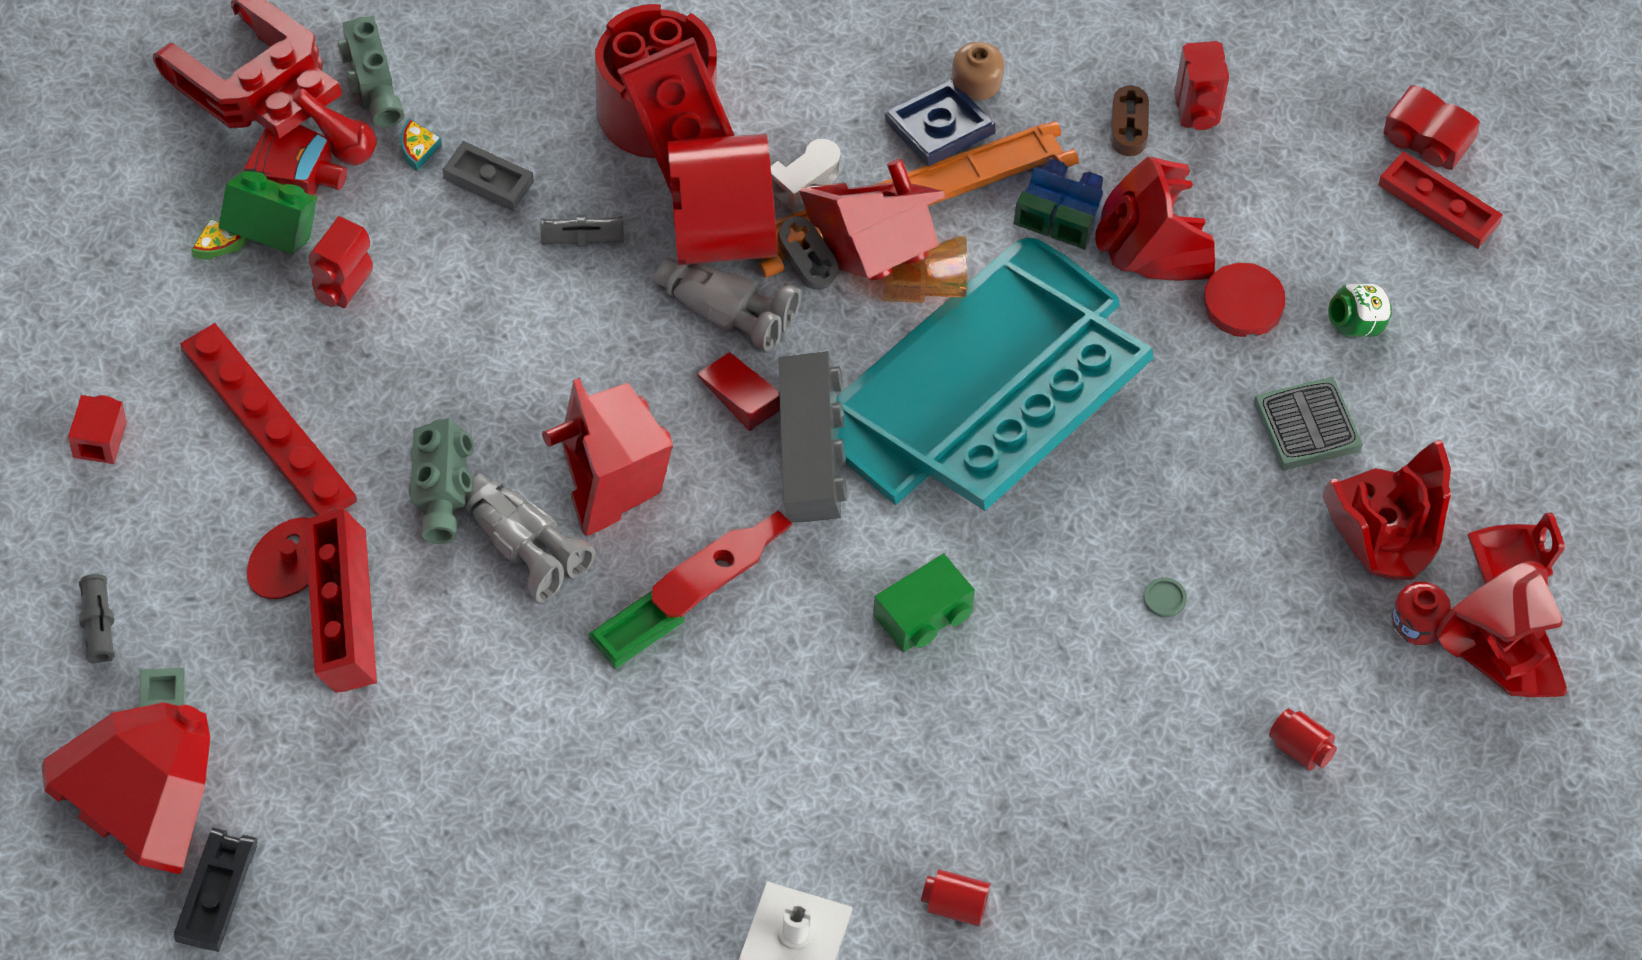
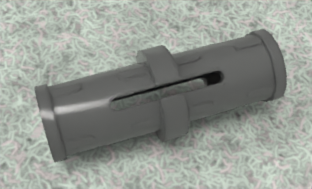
[540,214,624,247]
[79,574,115,664]

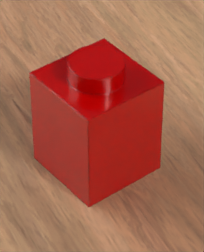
[68,395,127,464]

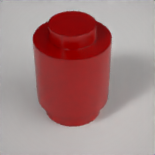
[1269,708,1337,771]

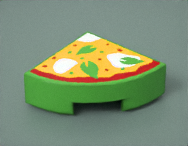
[191,219,248,260]

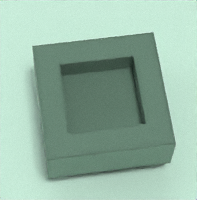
[139,668,186,707]

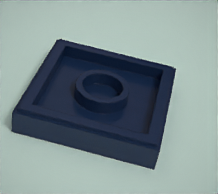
[884,79,996,167]

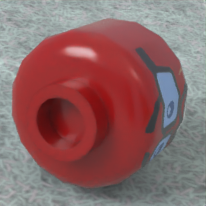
[1391,582,1451,645]

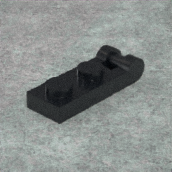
[173,827,258,952]

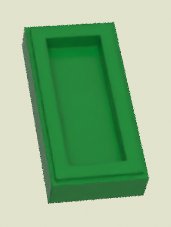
[589,591,684,669]

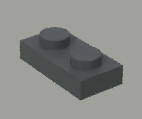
[442,141,534,211]

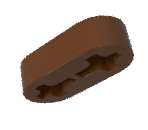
[1111,85,1149,156]

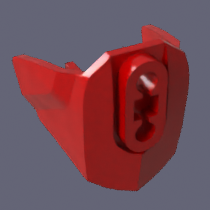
[1095,156,1216,281]
[1322,440,1451,580]
[1434,561,1567,697]

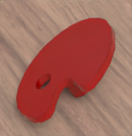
[247,517,309,599]

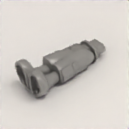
[653,257,801,351]
[465,474,596,603]

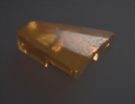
[883,236,967,303]

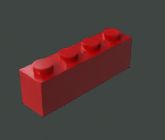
[304,508,377,692]

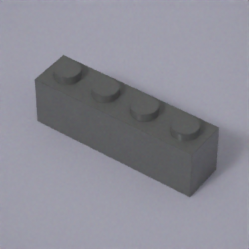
[779,351,848,522]

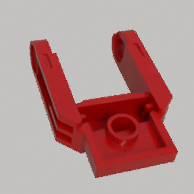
[153,0,343,138]

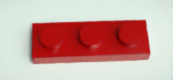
[1378,151,1503,249]

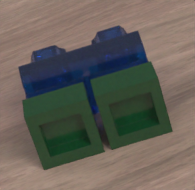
[1013,158,1103,250]

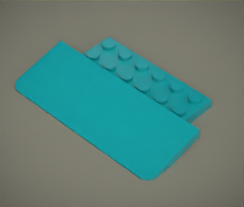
[837,238,1154,511]

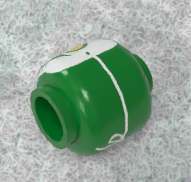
[1328,284,1392,337]

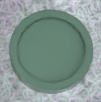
[1144,577,1187,617]

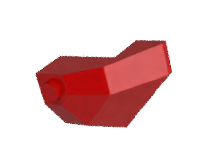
[41,702,211,875]

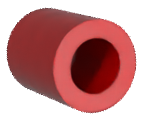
[921,869,991,927]

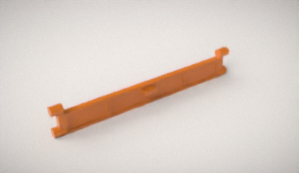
[759,121,1079,278]

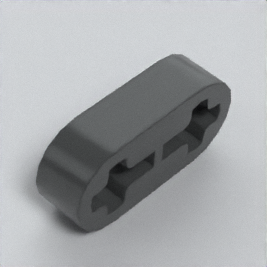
[777,216,838,290]

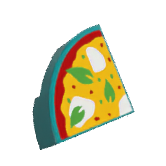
[401,118,442,171]

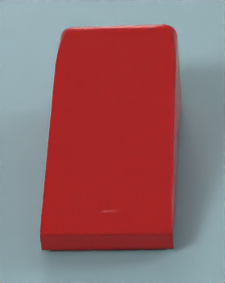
[697,352,780,431]

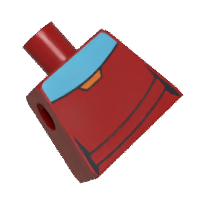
[243,125,347,196]

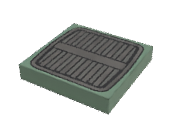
[1254,377,1363,471]

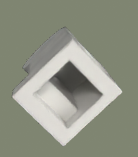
[771,139,841,213]

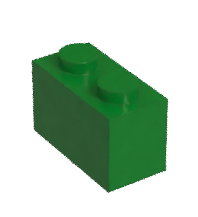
[218,171,318,255]
[873,553,975,653]

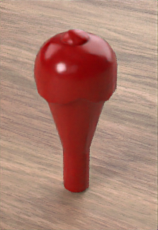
[292,88,377,166]

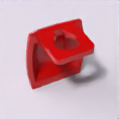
[1468,512,1565,584]

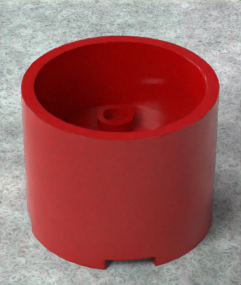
[595,4,717,158]
[668,133,777,265]

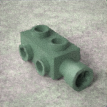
[338,16,404,128]
[409,418,474,544]

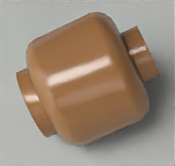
[951,41,1005,101]

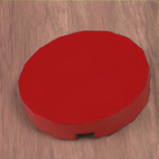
[1204,262,1285,337]

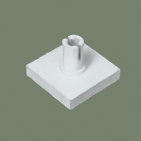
[739,881,853,960]

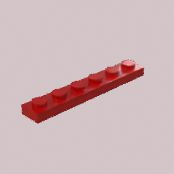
[180,323,357,516]

